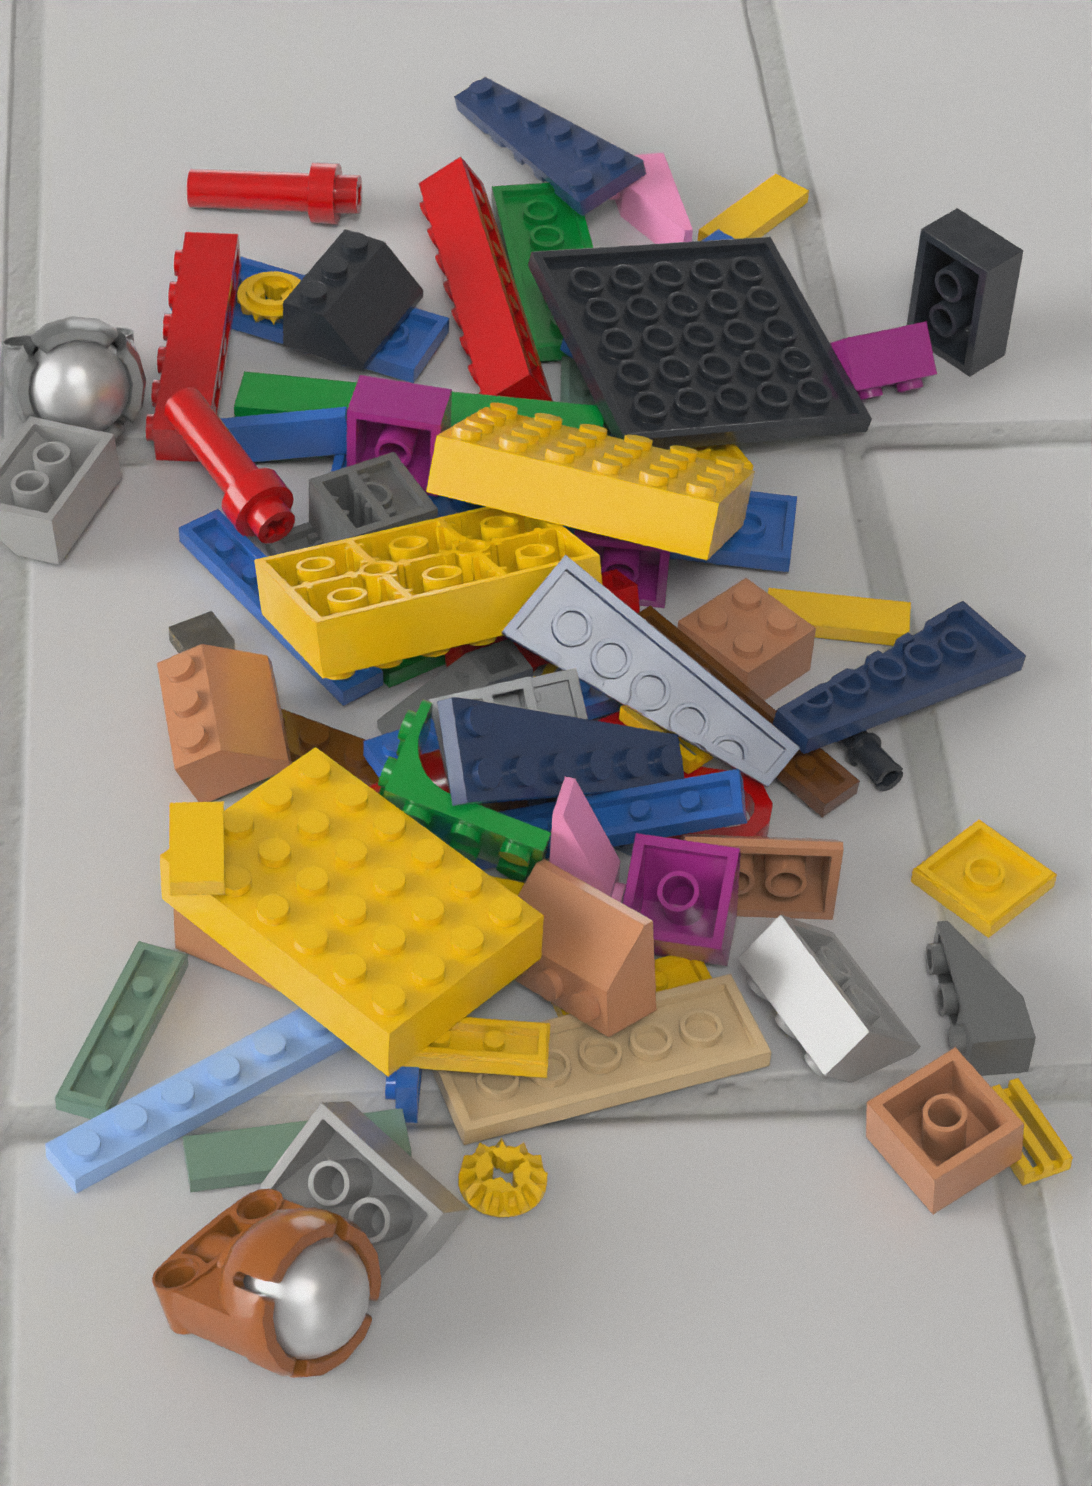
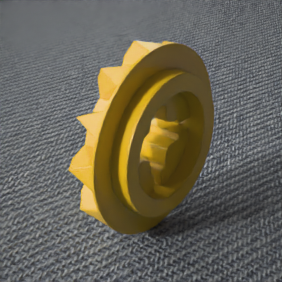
[237,271,301,325]
[458,1138,548,1217]

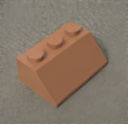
[157,644,292,802]
[680,834,844,920]
[514,859,657,1037]

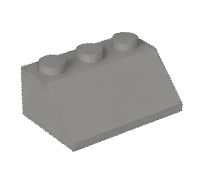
[0,416,121,565]
[737,915,921,1083]
[257,1101,470,1302]

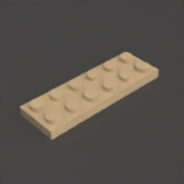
[431,974,771,1145]

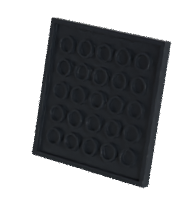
[528,237,872,450]

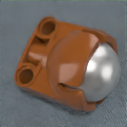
[152,1188,382,1378]

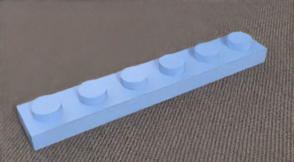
[45,1008,348,1194]

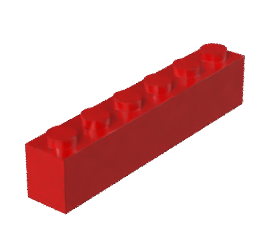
[145,232,242,462]

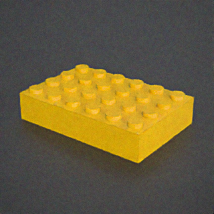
[426,403,755,560]
[254,507,602,680]
[160,747,544,1077]

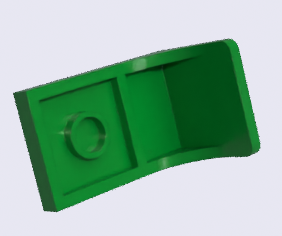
[378,699,551,880]

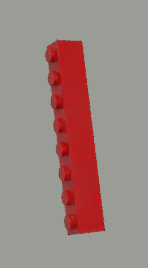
[418,156,553,401]

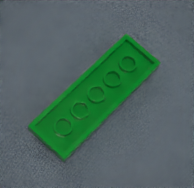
[491,183,593,362]

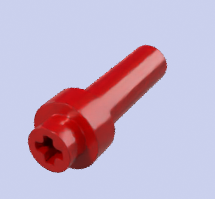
[187,162,362,224]
[164,388,295,544]

